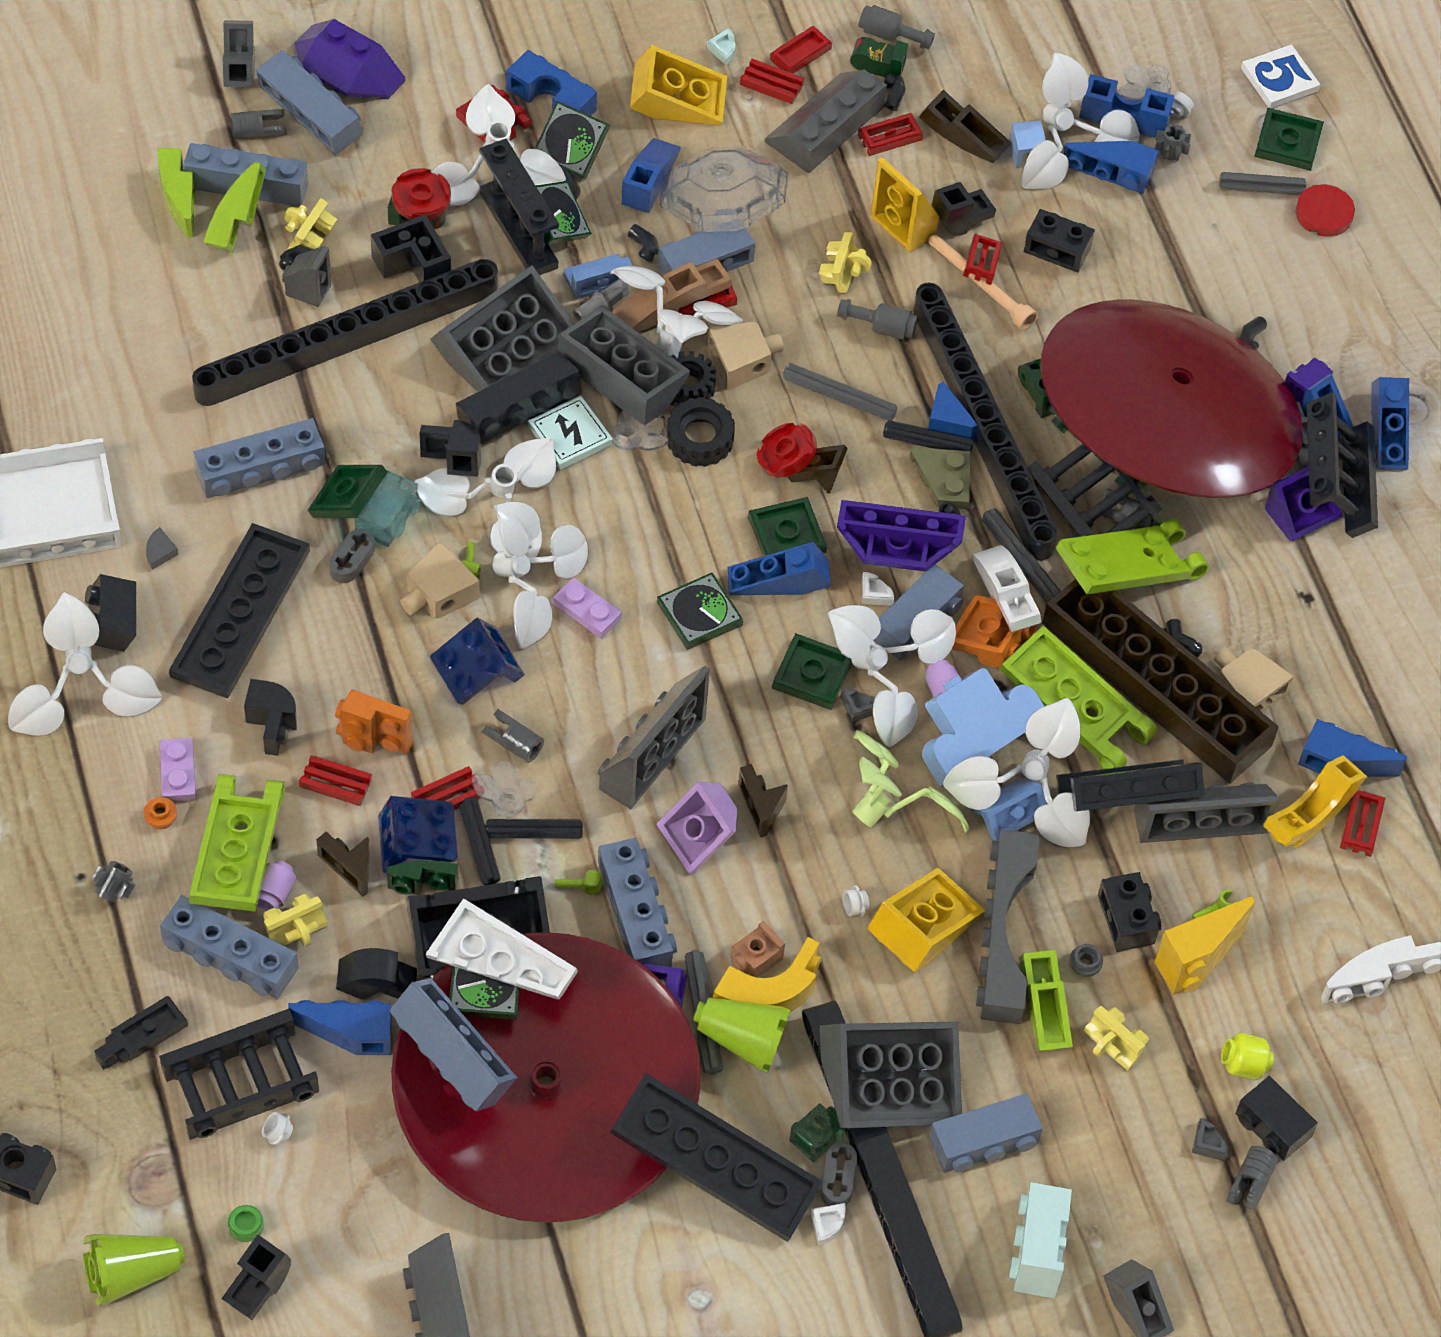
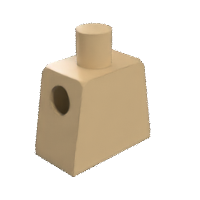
[707,322,784,390]
[400,542,480,618]
[1214,647,1293,712]

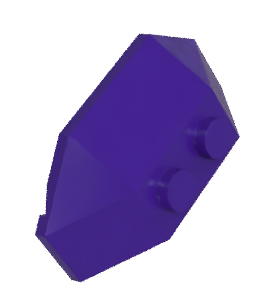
[295,19,406,99]
[837,500,966,572]

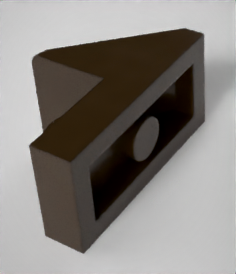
[788,444,848,494]
[738,764,788,837]
[316,832,370,897]

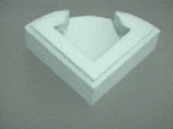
[707,28,736,65]

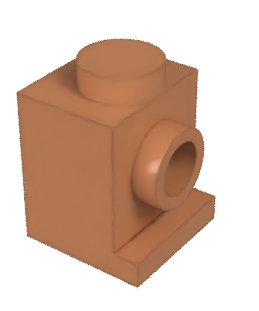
[731,921,785,978]

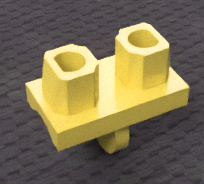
[283,198,337,250]
[819,232,872,293]
[263,894,328,947]
[1084,1005,1149,1071]

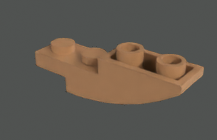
[611,259,732,332]

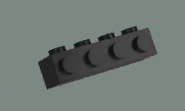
[456,352,582,444]

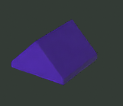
[1264,466,1343,541]

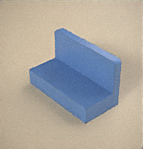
[564,254,633,300]
[970,777,1047,841]

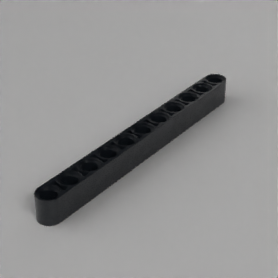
[192,259,498,406]
[913,282,1058,561]
[802,1001,963,1337]

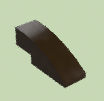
[919,89,1012,163]

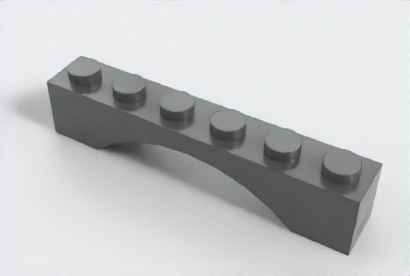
[976,829,1040,1024]

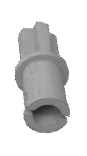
[573,279,629,321]

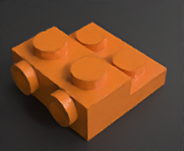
[952,595,1037,668]
[335,689,413,754]

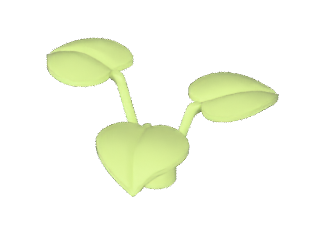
[852,730,969,833]

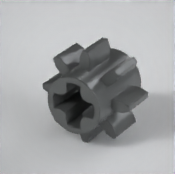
[1155,124,1191,161]
[91,861,135,903]

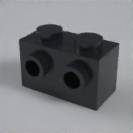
[1023,209,1095,273]
[85,574,136,652]
[1098,872,1162,952]
[1235,1076,1318,1161]

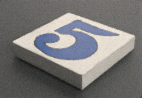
[1241,44,1320,108]

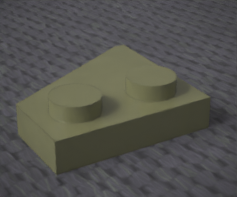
[910,447,970,509]

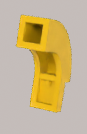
[1263,755,1367,848]
[713,937,822,1013]

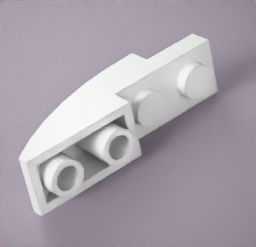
[972,545,1041,632]
[1321,935,1441,1004]

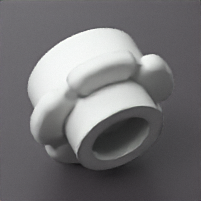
[1171,91,1194,118]
[842,885,869,917]
[262,1112,293,1145]

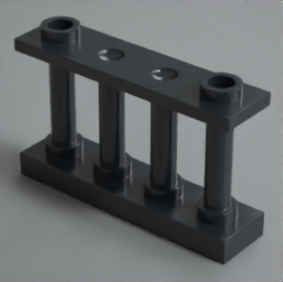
[479,138,559,275]
[1307,392,1378,538]
[1027,444,1164,537]
[1056,759,1205,812]
[159,1008,319,1140]

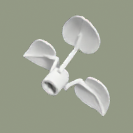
[1021,53,1140,189]
[432,84,566,207]
[610,266,743,358]
[415,438,556,558]
[492,502,588,649]
[8,592,162,736]
[827,605,956,747]
[943,698,1090,847]

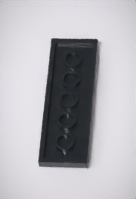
[169,523,310,699]
[610,1073,823,1242]

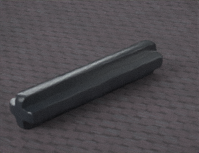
[883,420,974,455]
[459,797,501,886]
[486,819,583,839]

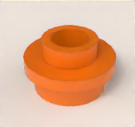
[144,797,177,829]

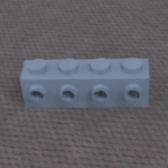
[256,50,362,155]
[183,143,308,207]
[193,418,326,498]
[598,837,677,967]
[160,895,299,999]
[389,978,517,1111]

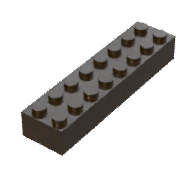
[1042,579,1279,784]

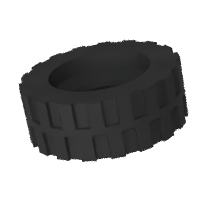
[666,397,735,467]

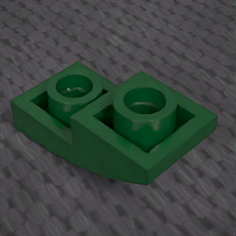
[387,861,459,895]

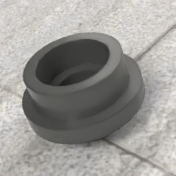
[1070,944,1103,977]

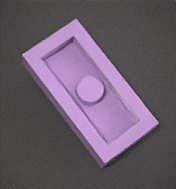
[553,577,622,639]
[160,738,196,802]

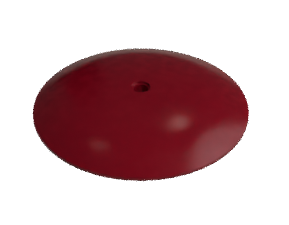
[1040,299,1303,498]
[391,932,701,1223]

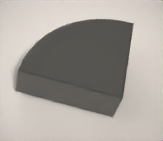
[146,527,178,570]
[840,689,875,722]
[1192,1118,1228,1161]

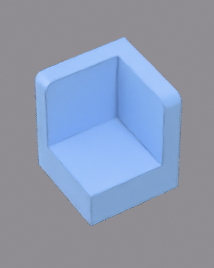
[1009,121,1045,167]

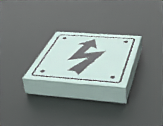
[528,396,613,470]

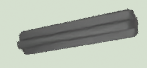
[1219,172,1307,195]

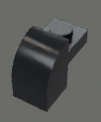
[932,182,996,235]
[419,420,481,477]
[244,679,297,756]
[336,948,417,1000]
[221,1234,291,1320]

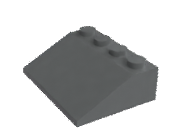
[430,265,574,392]
[598,666,710,809]
[820,1021,962,1128]

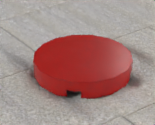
[391,168,451,221]
[1295,184,1355,237]
[757,423,817,478]

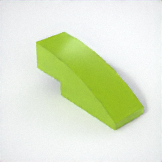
[157,148,195,237]
[204,162,266,253]
[1019,950,1073,1052]

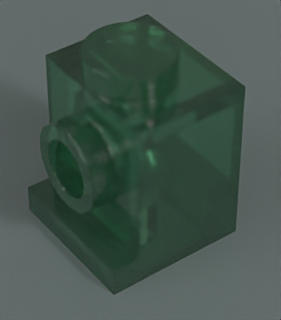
[789,1103,844,1163]

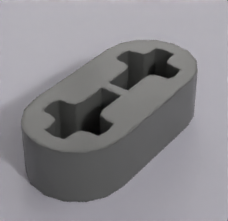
[330,529,375,583]
[821,1142,857,1206]

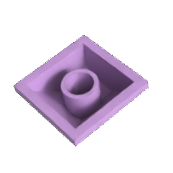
[656,781,737,875]

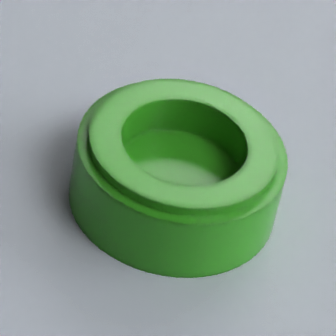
[228,1205,264,1242]

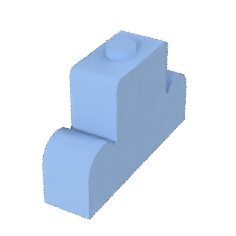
[922,668,1044,786]

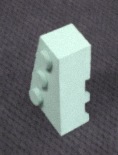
[1009,1182,1072,1299]

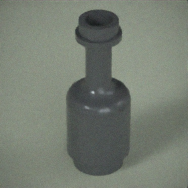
[858,5,935,49]
[837,299,918,340]

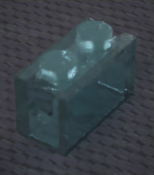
[355,470,421,547]

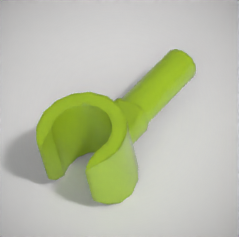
[462,541,481,578]
[555,870,603,895]
[1192,889,1238,919]

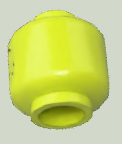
[1221,1032,1274,1080]

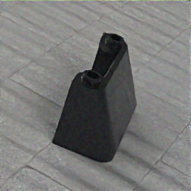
[406,876,550,979]

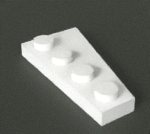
[426,898,578,1000]

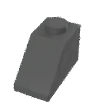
[282,246,331,307]
[1103,1259,1174,1337]

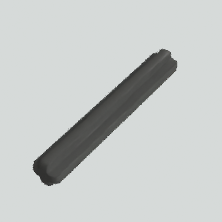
[783,363,897,421]
[982,508,1060,603]
[685,950,723,1075]

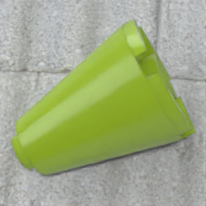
[693,997,791,1073]
[83,1234,185,1306]

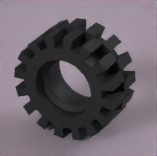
[671,351,716,406]

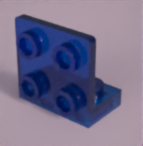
[430,617,525,705]
[378,796,458,873]

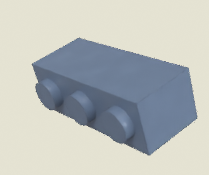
[658,218,755,275]
[873,564,964,661]
[929,1093,1043,1173]

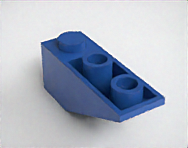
[621,138,681,213]
[1063,141,1159,194]
[1371,377,1409,470]
[727,542,830,595]
[1298,719,1407,777]
[288,1000,392,1055]

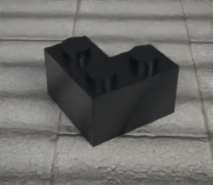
[371,215,451,282]

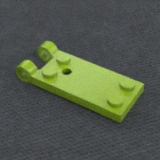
[1056,518,1210,594]
[999,626,1158,769]
[189,774,285,912]

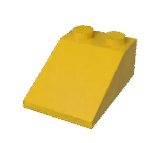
[630,44,728,125]
[870,157,939,252]
[867,868,985,973]
[1154,896,1255,995]

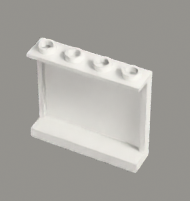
[0,438,122,568]

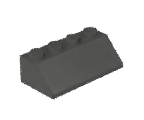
[765,69,887,173]
[558,306,690,426]
[1134,782,1279,843]
[403,1233,470,1337]

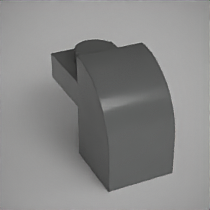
[223,20,255,87]

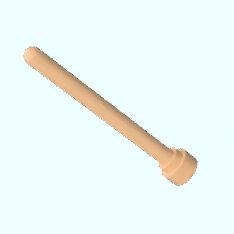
[929,234,1038,331]

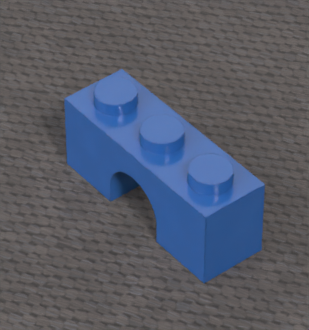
[506,50,597,116]
[1079,74,1175,137]

